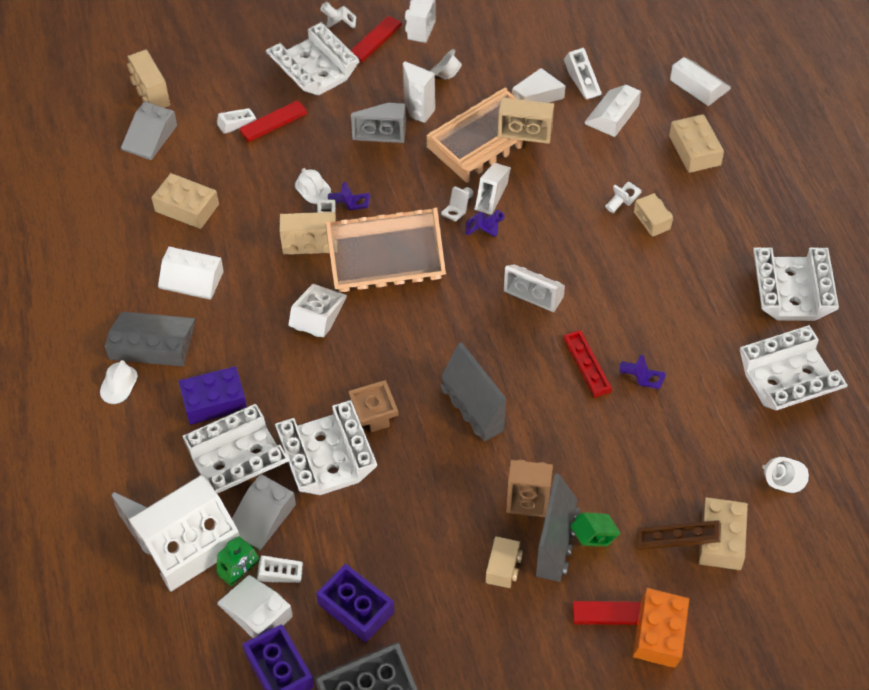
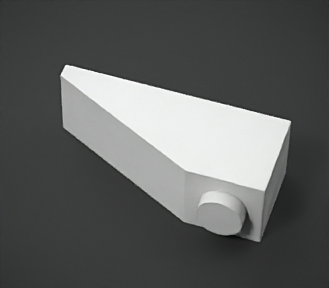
[564,48,602,100]

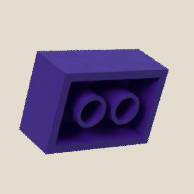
[179,366,247,425]
[316,563,394,643]
[242,624,314,690]

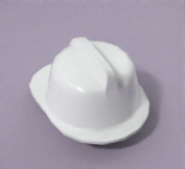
[430,49,461,79]
[295,168,331,204]
[100,360,138,404]
[762,457,809,493]

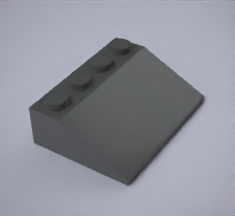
[105,312,196,367]
[440,342,506,442]
[536,473,580,582]
[313,642,417,690]

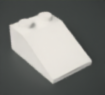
[288,284,347,337]
[218,575,293,638]

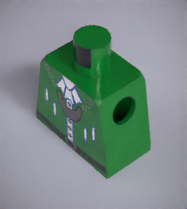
[216,536,260,587]

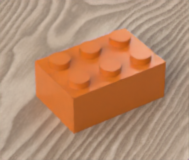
[633,588,689,668]

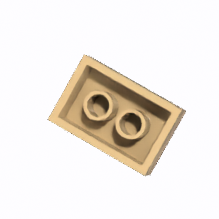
[127,49,171,108]
[498,98,554,144]
[669,114,724,173]
[152,173,219,229]
[280,212,338,255]
[699,498,748,570]

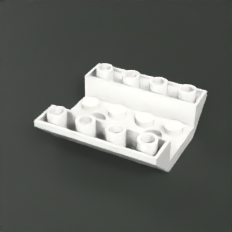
[266,22,359,95]
[753,248,839,321]
[740,325,847,410]
[275,400,377,495]
[183,404,289,493]
[128,475,240,592]

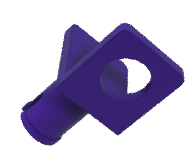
[328,182,370,211]
[465,210,505,237]
[619,355,666,389]

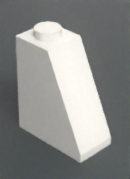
[512,68,565,103]
[475,163,511,215]

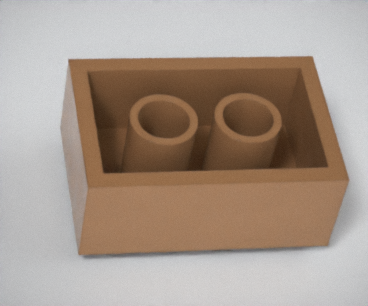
[506,460,553,517]

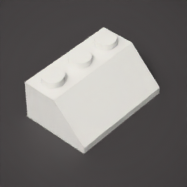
[670,57,731,106]
[403,61,435,123]
[585,85,641,137]
[158,247,224,300]
[504,264,565,312]

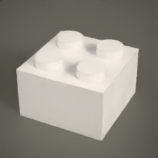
[405,0,436,43]

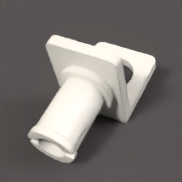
[320,2,356,28]
[605,182,641,213]
[441,187,473,221]

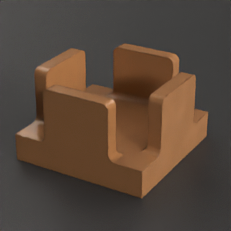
[348,380,399,432]

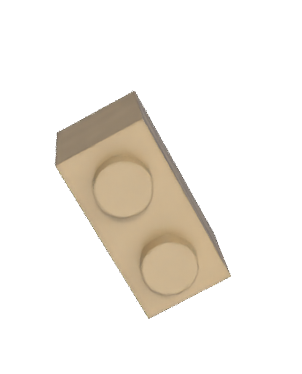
[634,193,673,237]
[486,536,523,588]

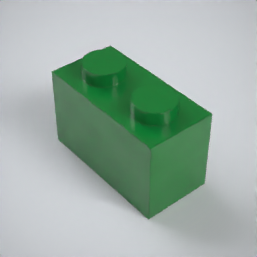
[570,512,621,547]

